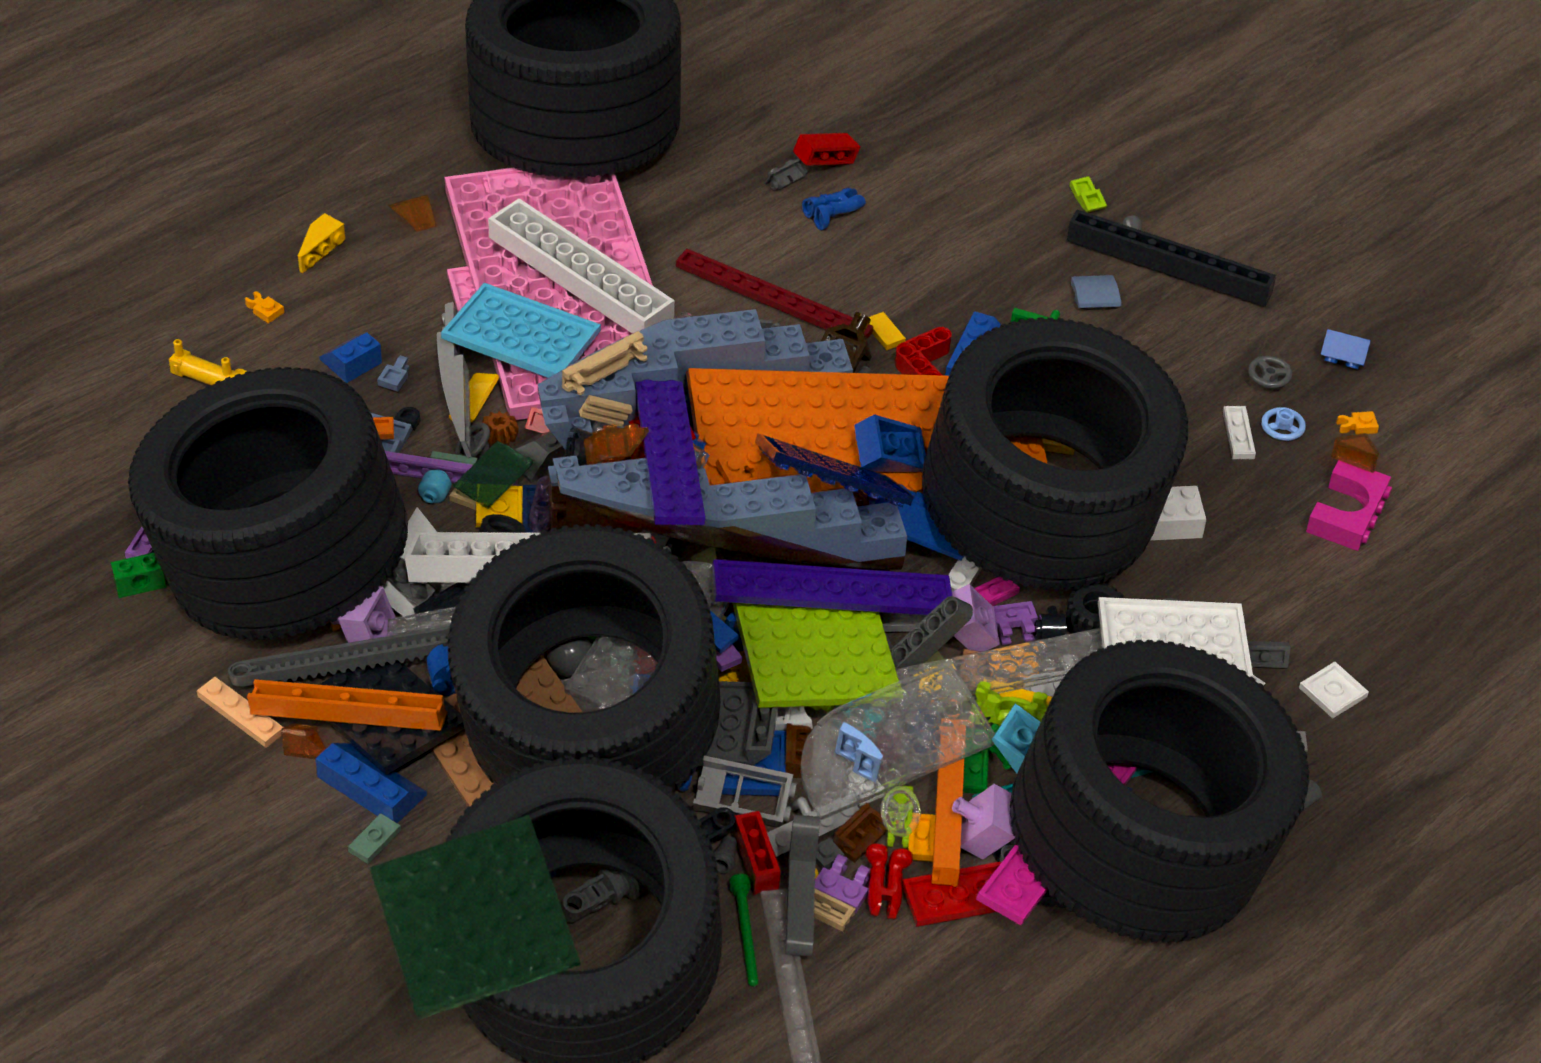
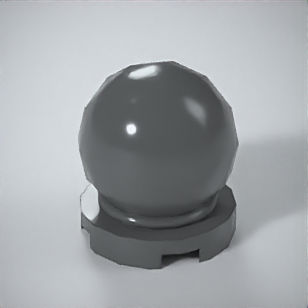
[546,637,594,677]

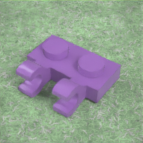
[993,601,1038,645]
[815,854,871,913]

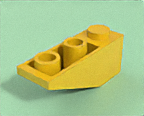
[298,213,345,273]

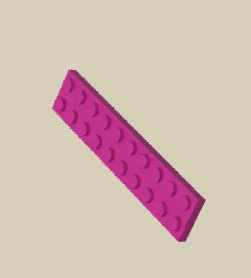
[976,764,1138,925]

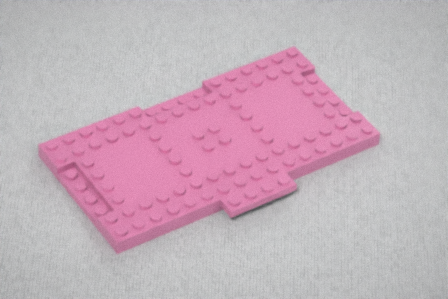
[445,168,653,420]

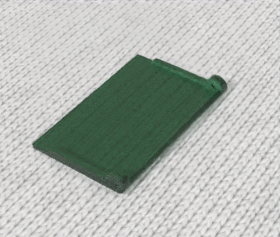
[453,441,534,509]

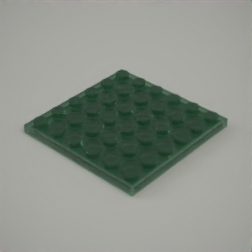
[369,815,581,1020]

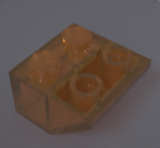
[584,424,649,465]

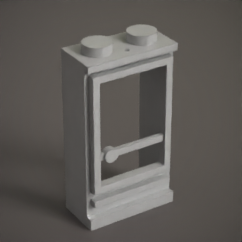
[693,756,797,827]

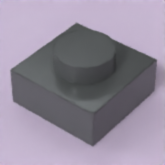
[816,837,845,870]

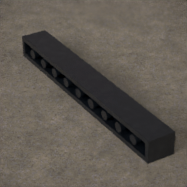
[1067,209,1276,307]

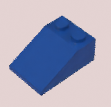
[854,414,926,472]

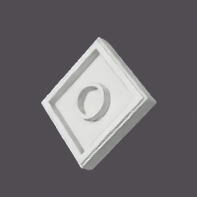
[1299,662,1369,718]

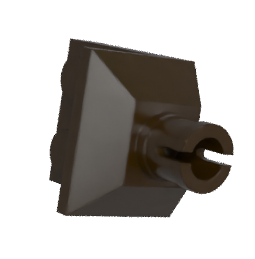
[820,312,872,373]

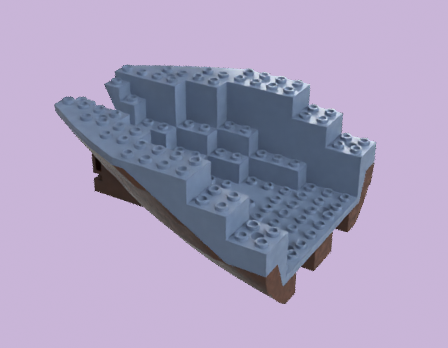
[538,309,907,570]

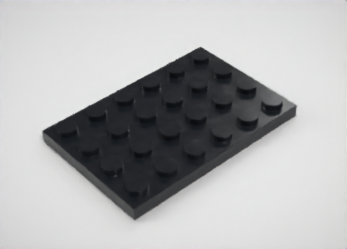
[318,660,465,775]

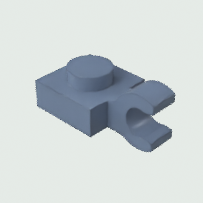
[377,355,409,392]

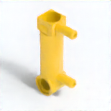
[169,339,247,385]

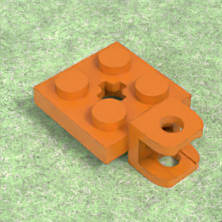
[715,445,775,484]

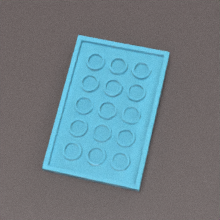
[441,283,601,378]

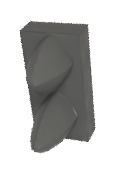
[389,557,437,606]
[1248,641,1291,668]

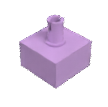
[951,584,1000,652]
[330,587,397,643]
[952,784,1015,860]

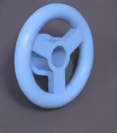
[1261,407,1306,441]

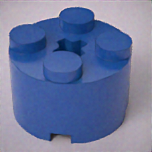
[427,644,455,696]

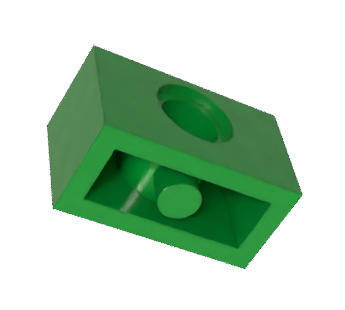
[111,553,166,598]

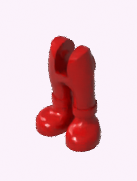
[866,844,913,919]

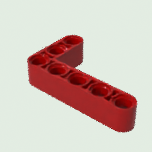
[895,327,952,376]

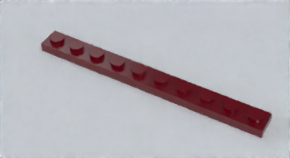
[676,249,873,339]

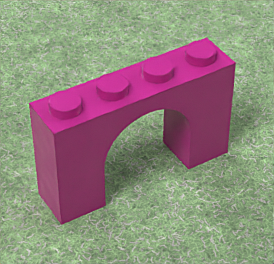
[1306,458,1392,551]

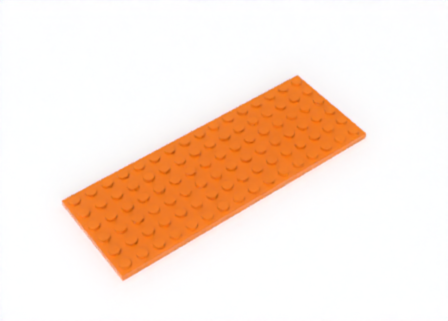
[686,368,1047,500]

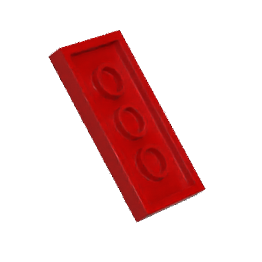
[902,861,1001,927]

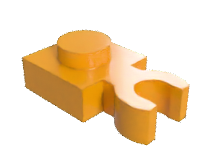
[245,291,284,324]
[1336,411,1379,434]

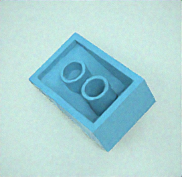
[991,703,1041,773]

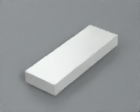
[1223,406,1256,459]

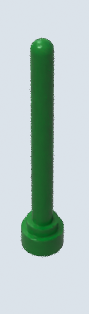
[729,874,759,987]

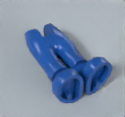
[802,188,866,230]

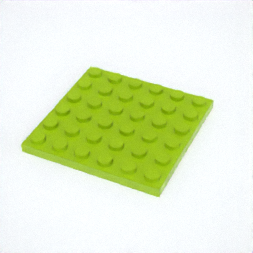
[732,602,903,708]

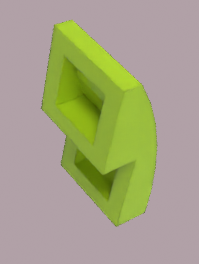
[1069,176,1107,213]

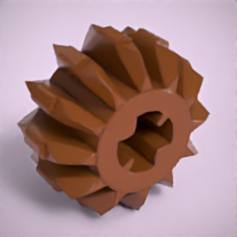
[480,410,519,448]

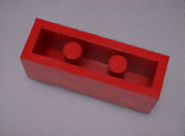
[793,133,861,166]
[734,811,780,894]

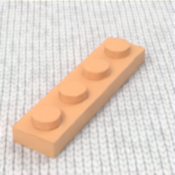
[197,677,284,748]

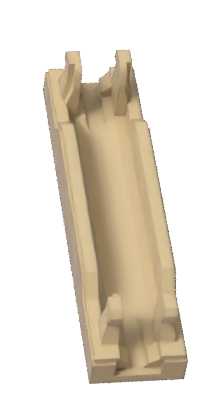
[562,331,647,395]

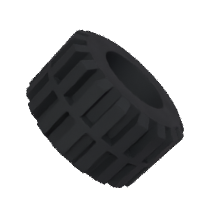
[1065,583,1124,646]

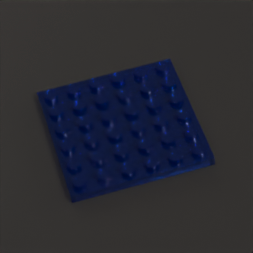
[755,433,914,507]

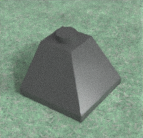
[503,431,565,483]

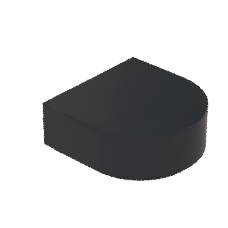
[394,407,420,431]

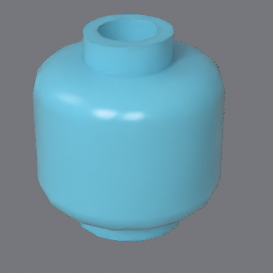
[418,470,452,503]

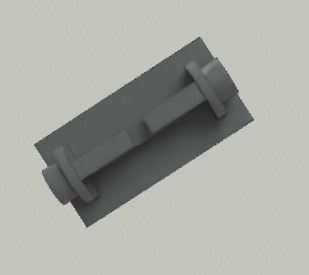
[764,159,807,191]

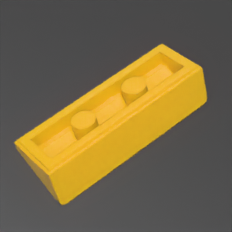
[449,373,500,422]

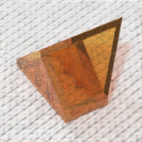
[388,195,436,232]
[1331,433,1380,473]
[281,723,326,759]

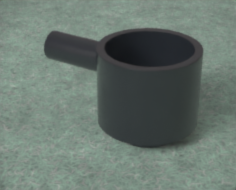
[1034,605,1066,645]

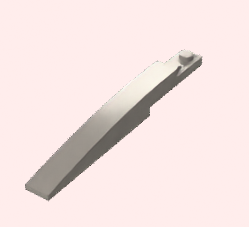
[437,302,471,458]

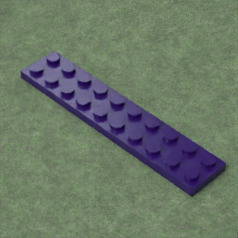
[635,379,706,525]
[712,559,952,615]

